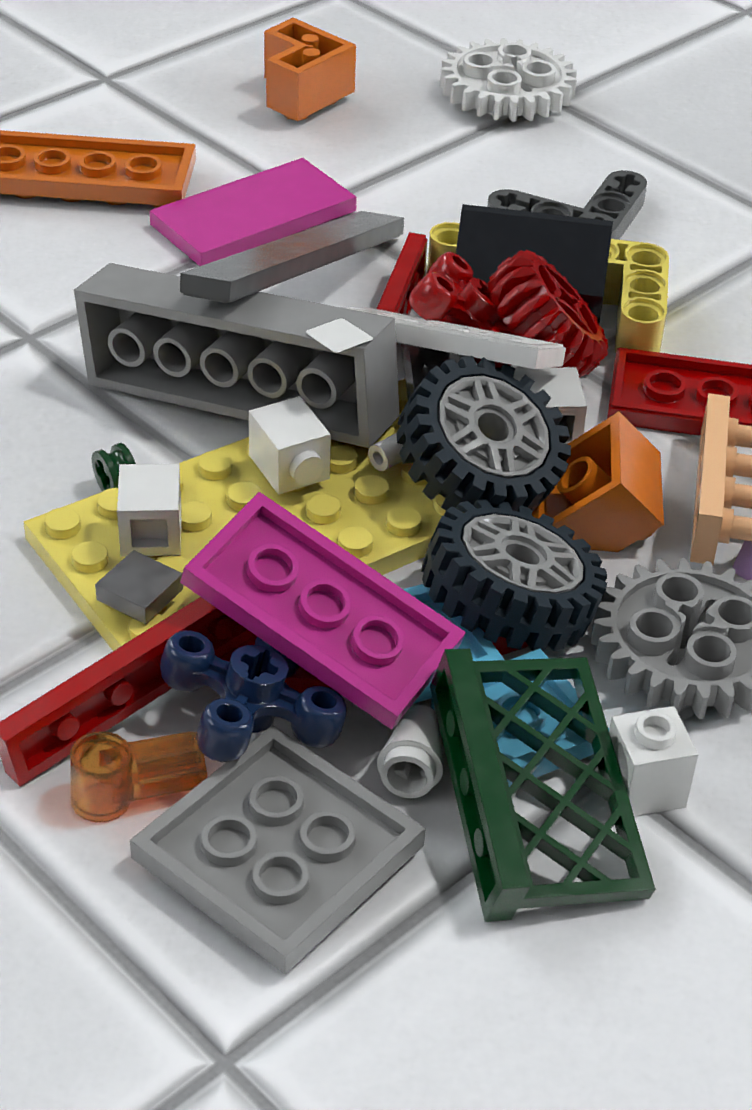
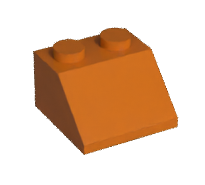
[532,412,664,552]

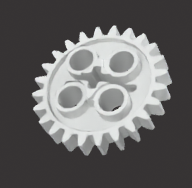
[440,38,577,121]

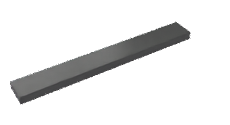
[180,211,404,303]

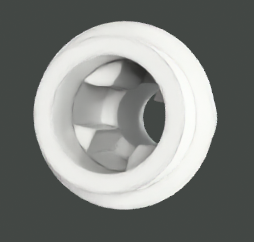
[377,705,443,798]

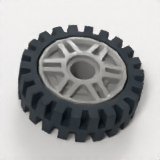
[396,356,571,512]
[421,500,607,652]

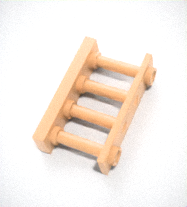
[690,393,752,565]

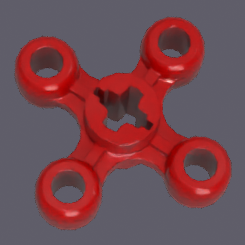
[409,251,514,369]

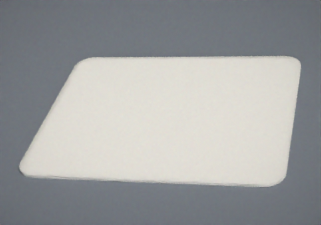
[306,318,373,353]

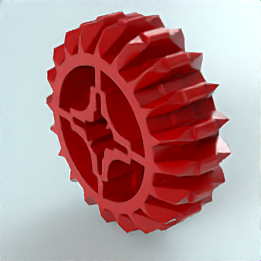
[488,250,608,378]

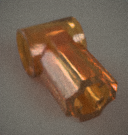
[70,731,207,822]

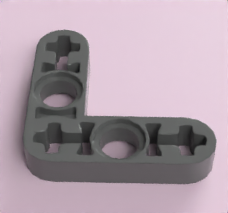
[487,170,647,240]

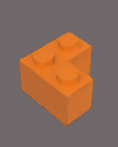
[264,17,356,121]

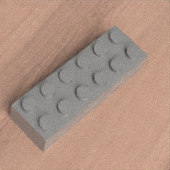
[74,263,399,448]

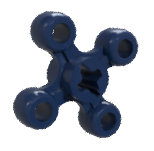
[160,631,347,762]

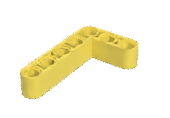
[427,222,669,353]

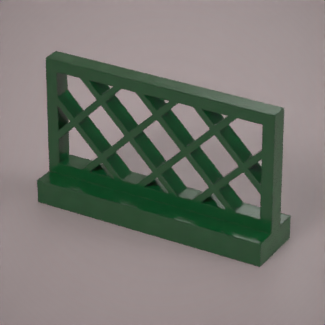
[430,648,656,922]

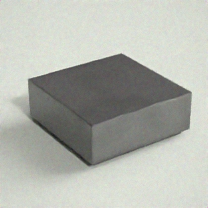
[95,550,183,624]

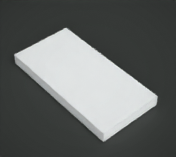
[341,307,566,369]

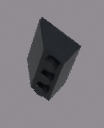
[456,204,613,324]

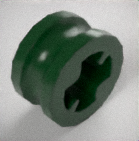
[91,442,136,492]

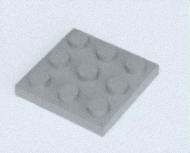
[130,725,426,974]

